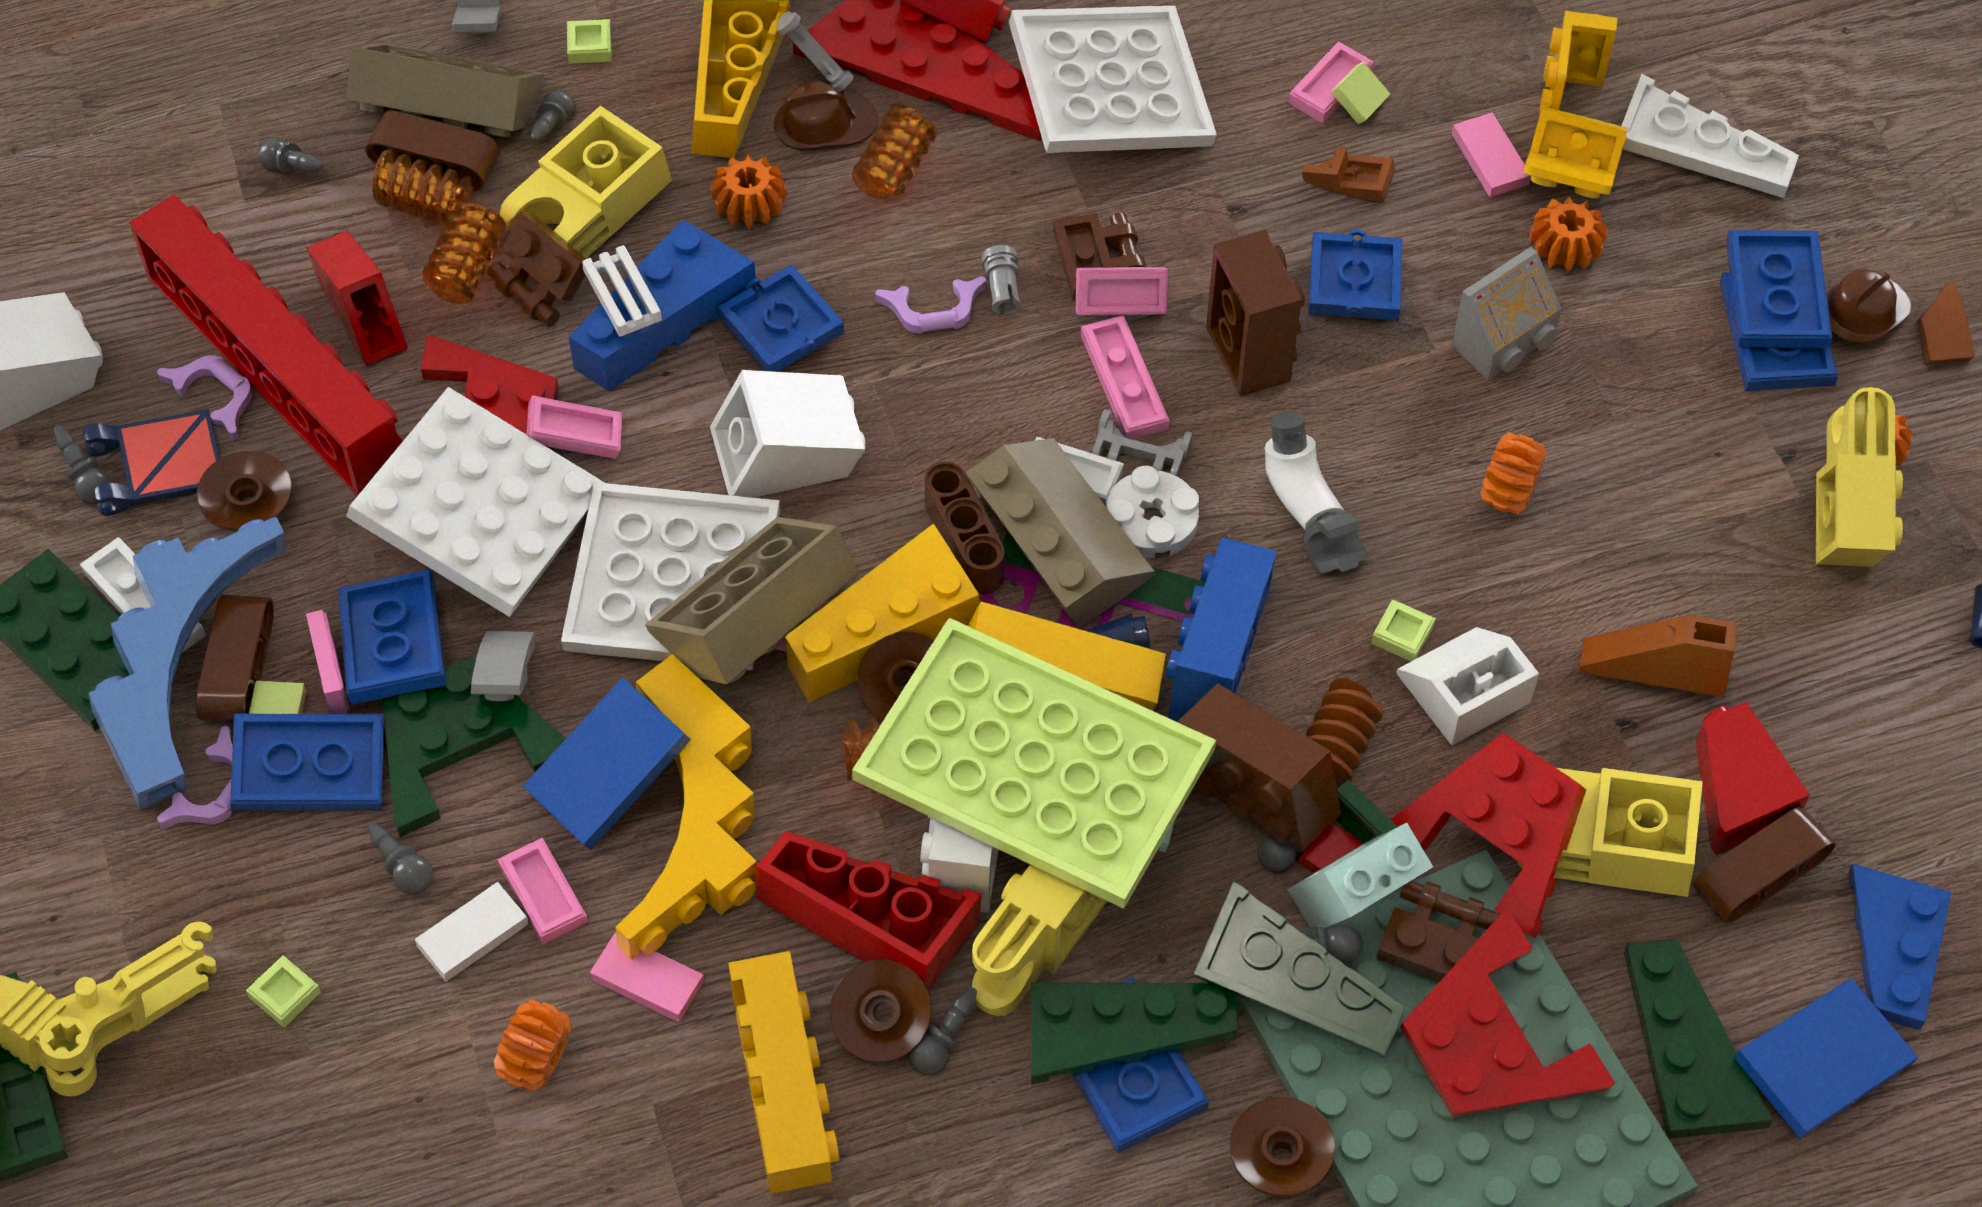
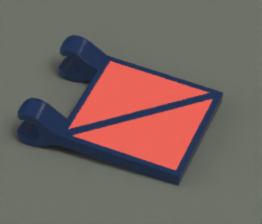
[83,409,220,516]

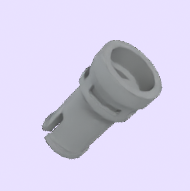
[981,245,1021,315]

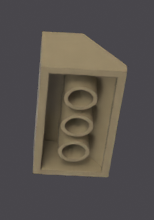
[346,43,544,137]
[966,438,1156,629]
[645,517,859,684]

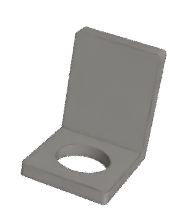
[452,0,501,34]

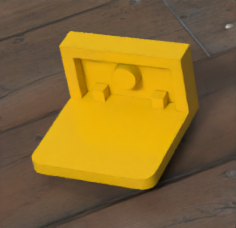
[1539,11,1617,115]
[1523,106,1628,198]

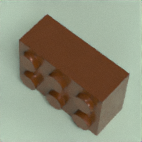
[1206,229,1305,397]
[1178,683,1341,852]

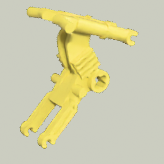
[0,922,217,1097]

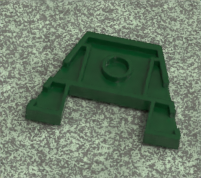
[382,656,566,837]

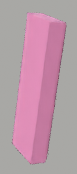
[1081,315,1170,439]

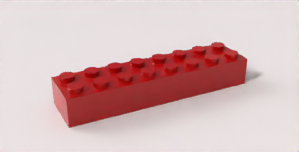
[129,194,403,496]

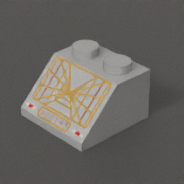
[1452,247,1561,380]

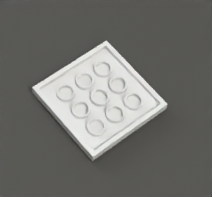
[1009,5,1217,153]
[346,387,605,617]
[561,482,780,670]

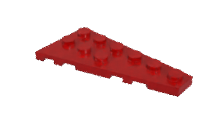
[792,0,1042,141]

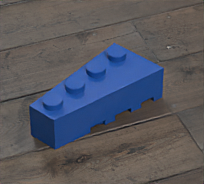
[568,219,757,391]
[1166,537,1277,722]

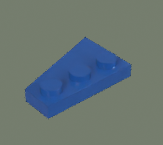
[1848,864,1951,1030]

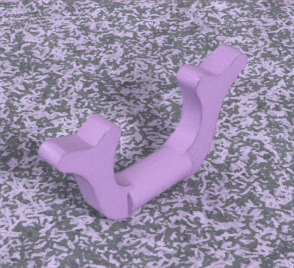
[875,276,986,334]
[157,355,253,440]
[157,726,233,829]

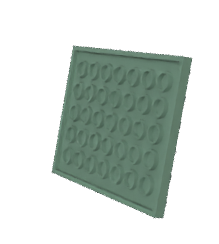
[1236,850,1698,1207]

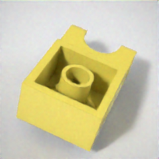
[500,106,672,259]
[1816,387,1903,567]
[1517,768,1703,897]
[972,864,1107,1016]

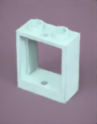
[1287,823,1433,928]

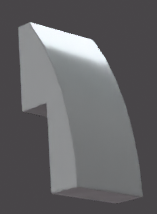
[471,631,535,701]

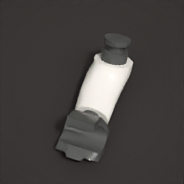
[1265,411,1369,574]

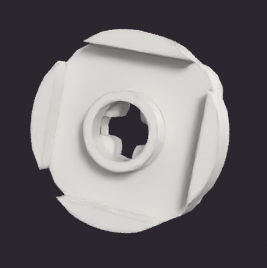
[1106,466,1199,558]

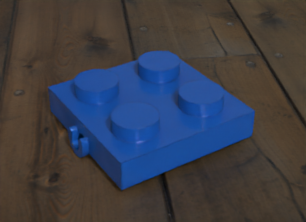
[1308,229,1402,321]
[718,264,844,372]

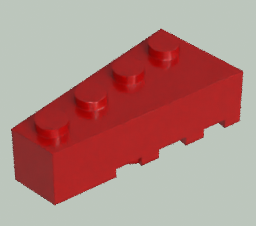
[756,831,982,991]

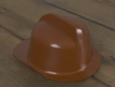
[774,81,878,150]
[1827,269,1911,344]

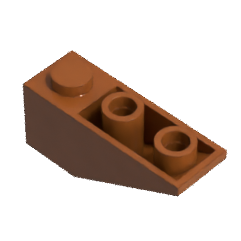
[1579,615,1737,697]

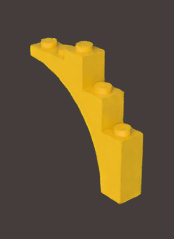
[615,654,757,960]

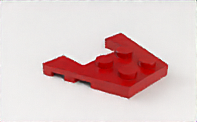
[421,336,559,448]
[1390,733,1586,938]
[1400,909,1615,1118]

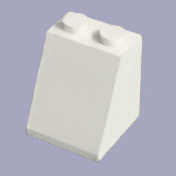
[0,292,103,430]
[710,370,865,498]

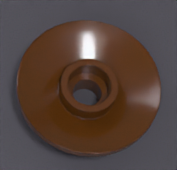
[197,451,292,532]
[858,631,934,722]
[830,959,932,1063]
[1230,1097,1335,1197]

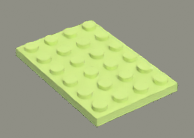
[852,618,1216,909]

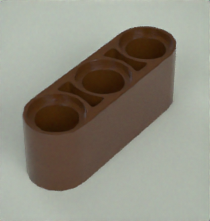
[365,111,500,191]
[925,461,1005,595]
[196,594,274,722]
[1693,806,1836,923]

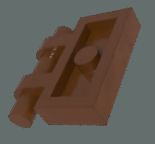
[487,212,586,327]
[1053,212,1146,301]
[1376,881,1501,982]

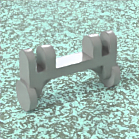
[777,11,854,93]
[1092,409,1194,477]

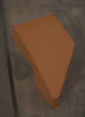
[1301,145,1395,203]
[1916,282,1975,365]

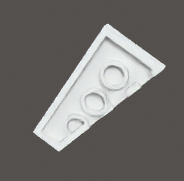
[1622,74,1799,198]

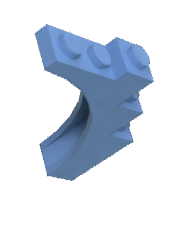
[88,517,285,810]

